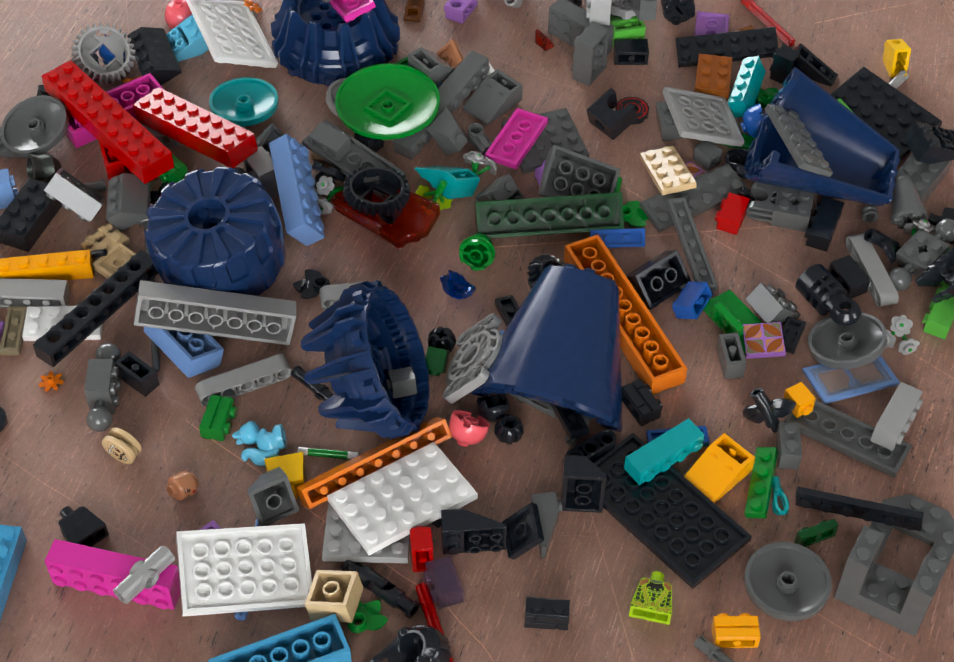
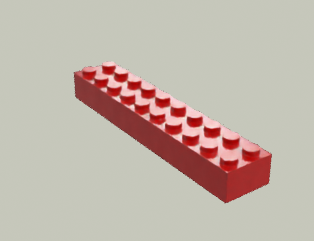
[41,60,174,184]

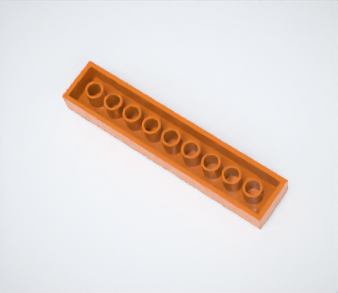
[564,234,688,395]

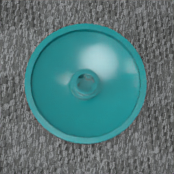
[209,77,279,127]

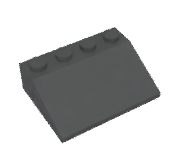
[538,145,621,197]

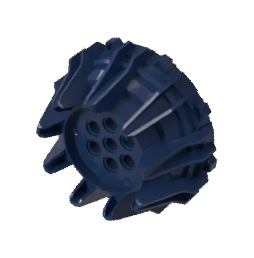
[271,0,400,87]
[300,280,430,439]

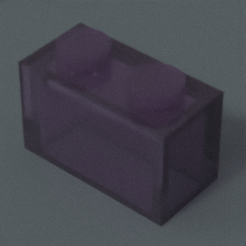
[423,556,464,609]

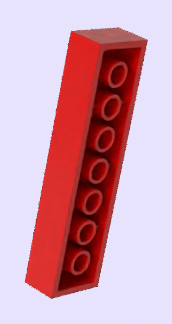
[133,87,258,168]

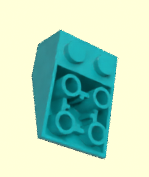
[414,165,481,199]

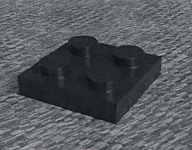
[502,502,544,560]

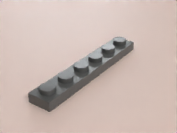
[667,197,718,291]

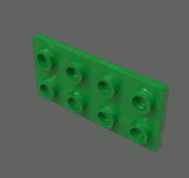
[703,290,762,356]

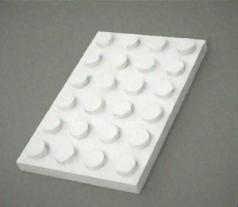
[186,0,278,68]
[327,442,478,555]
[176,523,312,616]

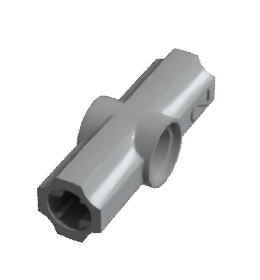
[113,546,175,604]

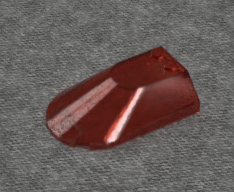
[332,189,440,248]

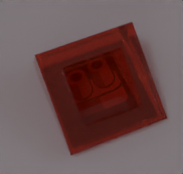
[535,29,554,51]

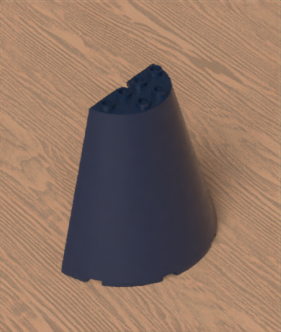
[744,67,900,206]
[469,264,623,432]

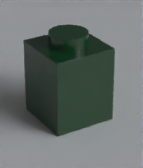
[426,346,450,376]

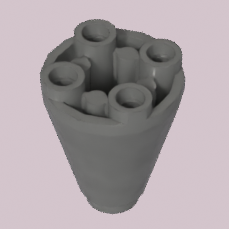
[890,176,928,229]

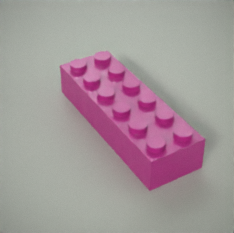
[65,73,164,148]
[44,539,181,610]

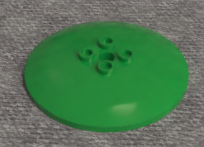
[335,63,440,140]

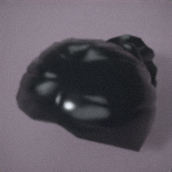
[725,148,748,179]

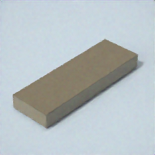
[0,306,28,355]

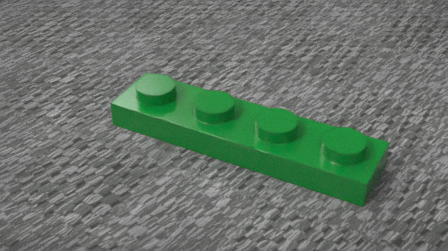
[745,447,778,519]

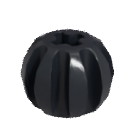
[427,326,456,352]
[494,414,524,445]

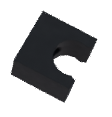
[587,88,638,140]

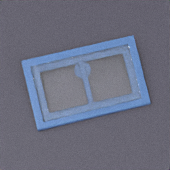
[802,355,900,404]

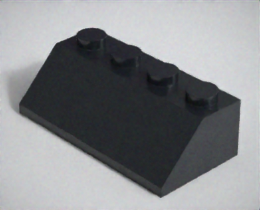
[127,27,182,85]

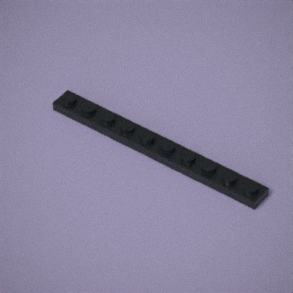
[495,295,589,440]

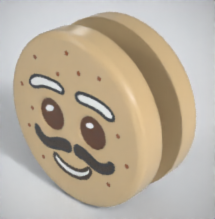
[102,428,142,464]

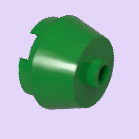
[459,234,495,271]

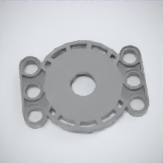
[442,313,502,404]

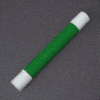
[297,447,359,460]

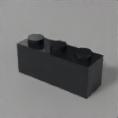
[804,196,844,252]

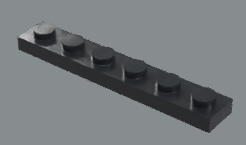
[795,487,924,531]

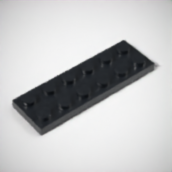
[676,27,779,68]

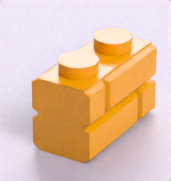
[711,613,760,648]

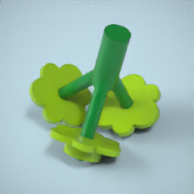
[415,180,453,216]

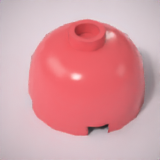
[165,0,192,29]
[449,410,490,447]

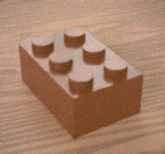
[694,54,733,102]

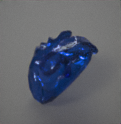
[440,270,476,299]

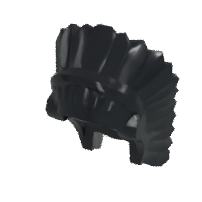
[915,246,954,303]
[368,624,452,662]

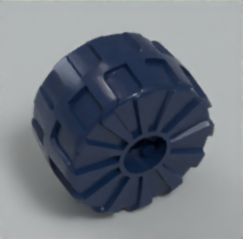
[144,167,286,296]

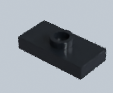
[782,317,806,354]

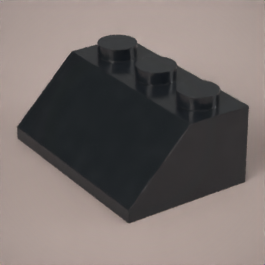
[626,250,692,309]
[561,455,606,513]

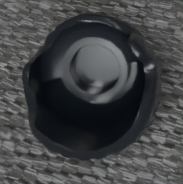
[477,394,509,422]

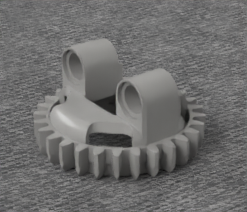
[71,22,135,84]

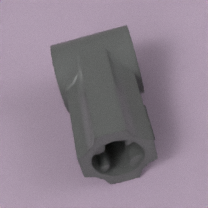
[468,123,492,157]

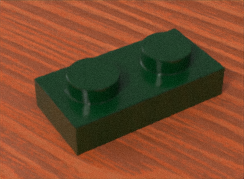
[794,518,839,547]

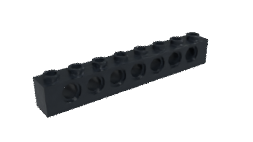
[33,250,158,367]

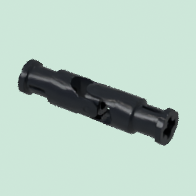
[342,560,420,619]

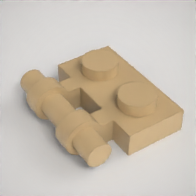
[81,223,130,260]

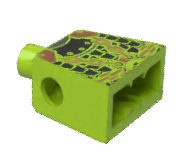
[629,571,672,625]

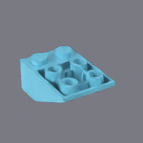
[167,14,209,62]

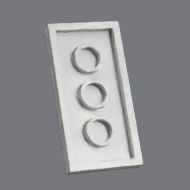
[22,306,103,341]

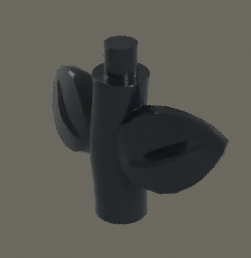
[864,228,901,263]
[743,388,796,433]

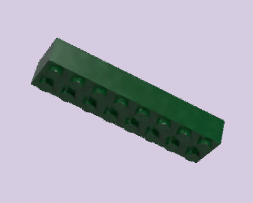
[474,192,624,238]

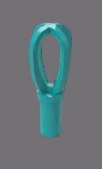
[772,476,789,515]

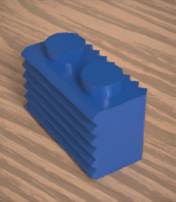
[672,281,712,319]

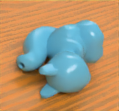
[232,421,287,466]

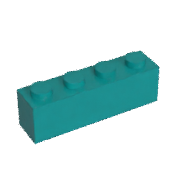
[727,56,766,118]
[624,418,705,485]

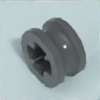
[861,205,879,223]

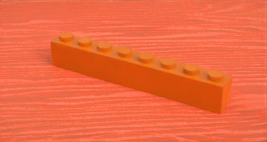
[295,417,452,509]

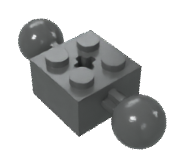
[888,219,954,291]
[84,343,122,432]

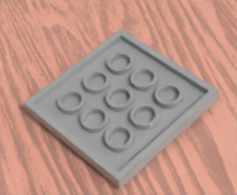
[662,87,745,147]
[322,502,410,563]

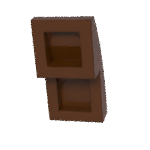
[404,0,425,22]

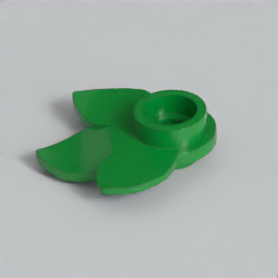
[757,87,779,109]
[623,201,648,227]
[347,600,388,633]

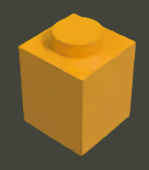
[783,382,816,418]

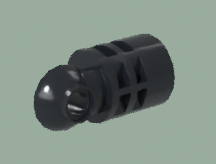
[795,264,861,326]

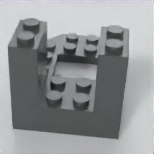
[834,494,954,636]

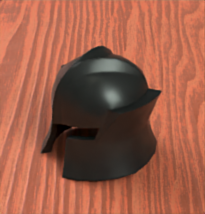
[26,153,61,183]

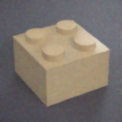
[305,570,363,623]

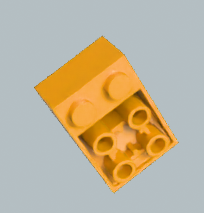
[684,433,755,504]

